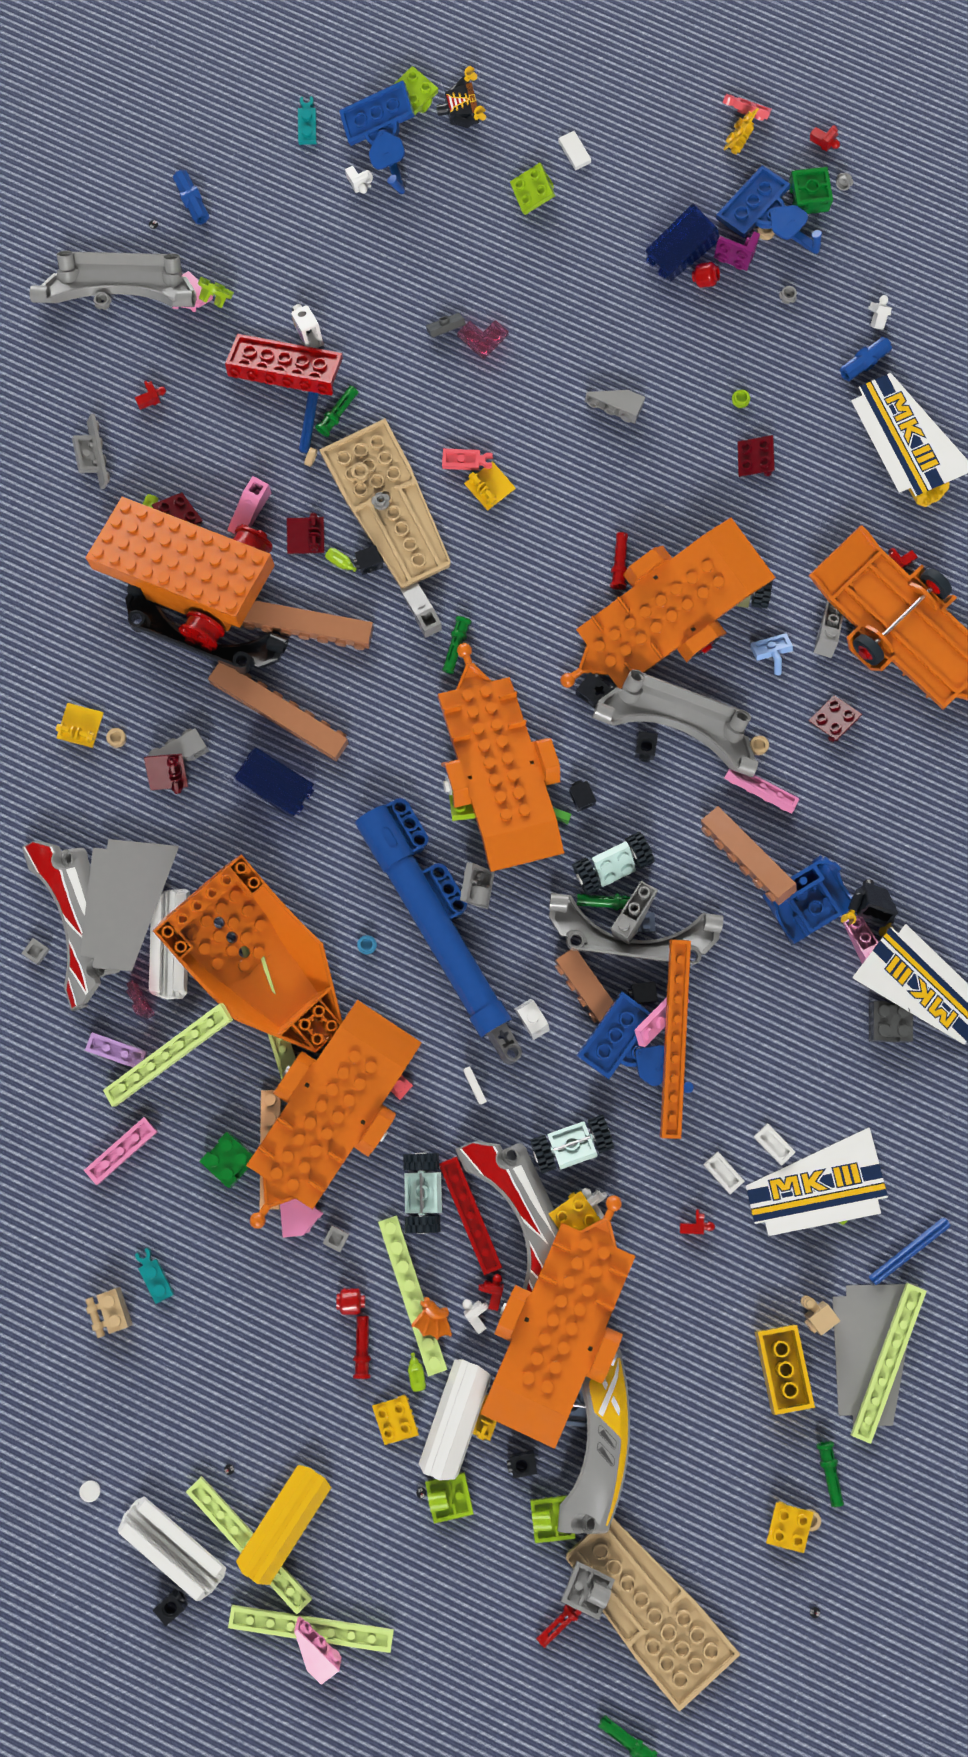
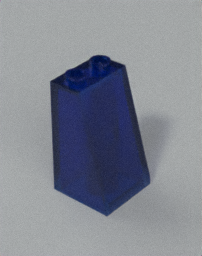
[645,203,719,282]
[232,747,314,817]

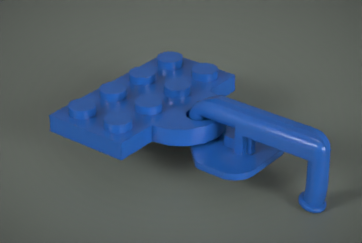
[339,80,415,195]
[716,165,822,254]
[576,992,694,1093]

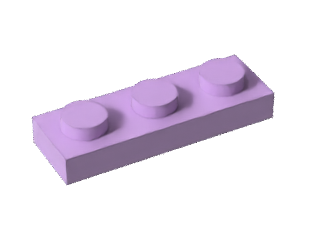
[85,1032,148,1068]

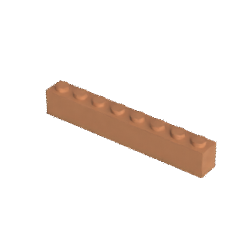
[232,601,374,650]
[208,663,349,762]

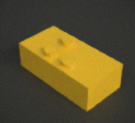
[754,1325,815,1415]

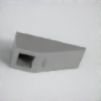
[585,390,645,424]
[400,582,442,638]
[813,600,843,658]
[146,728,209,761]
[611,881,658,945]

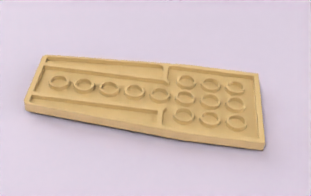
[319,419,451,589]
[566,1517,740,1712]

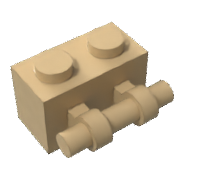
[85,1287,133,1338]
[800,1295,840,1336]

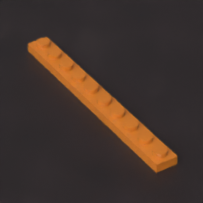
[660,940,691,1139]

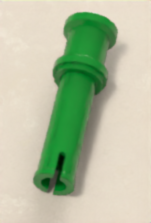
[315,386,359,437]
[442,616,472,674]
[577,894,630,911]
[816,1441,844,1507]
[598,1715,658,1757]

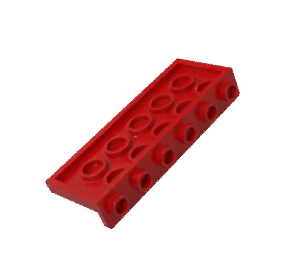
[225,334,343,396]

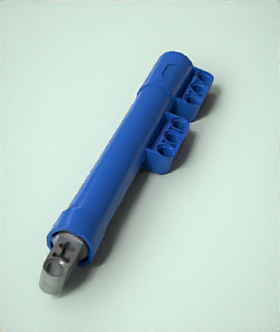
[355,798,522,1064]

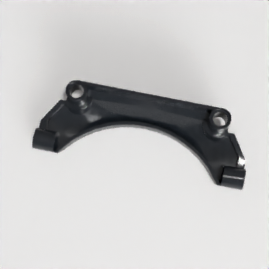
[125,584,289,674]

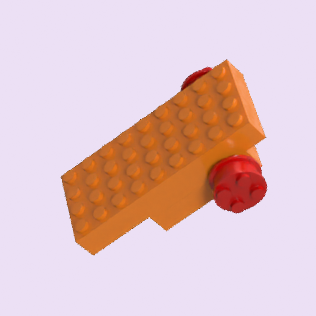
[85,497,275,653]

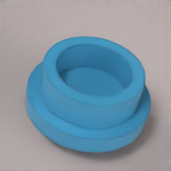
[357,935,377,955]

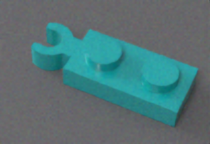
[298,96,317,145]
[135,1248,174,1304]

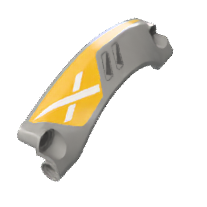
[557,1347,630,1534]

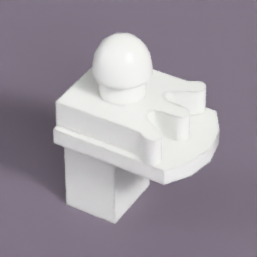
[345,166,373,194]
[868,295,892,330]
[582,1188,608,1219]
[462,1299,489,1334]

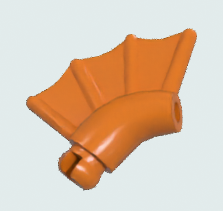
[411,1297,452,1340]

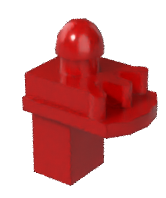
[810,125,840,152]
[134,381,166,410]
[888,548,917,569]
[680,1209,715,1235]
[478,1274,504,1311]

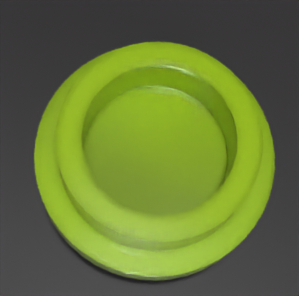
[732,390,750,408]

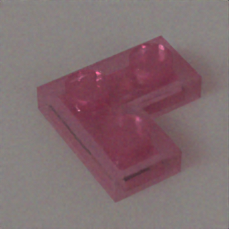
[457,320,509,360]
[126,980,155,1019]

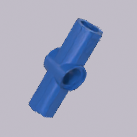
[172,170,210,225]
[839,336,892,382]

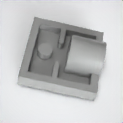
[460,863,495,909]
[560,1561,615,1620]

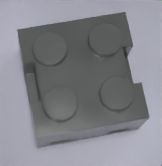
[869,1001,913,1043]

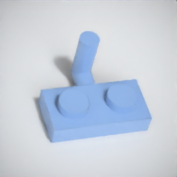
[750,633,793,675]

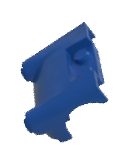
[762,855,852,946]

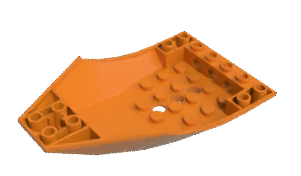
[153,854,343,1053]

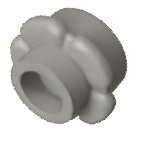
[836,173,853,191]
[779,286,797,304]
[93,292,112,310]
[371,492,390,510]

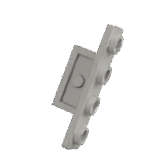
[72,414,110,489]

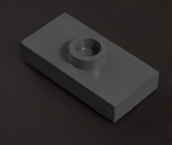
[426,313,466,337]

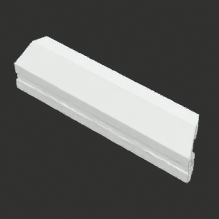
[149,889,190,999]
[419,1359,492,1480]
[118,1496,226,1601]

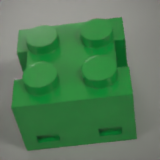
[788,167,833,214]
[199,1132,254,1188]

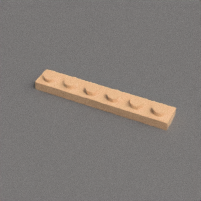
[260,1090,281,1209]

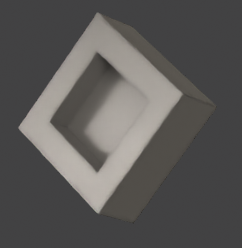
[21,938,50,965]
[323,1225,350,1252]

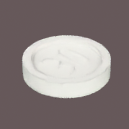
[79,1480,101,1502]

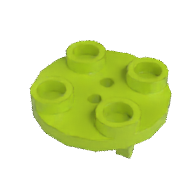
[198,277,234,308]

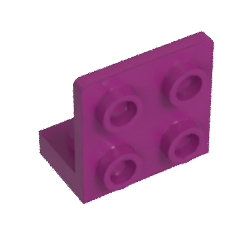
[714,231,760,271]

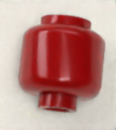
[692,262,720,288]
[336,1288,365,1315]

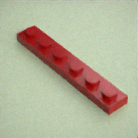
[439,1156,502,1275]

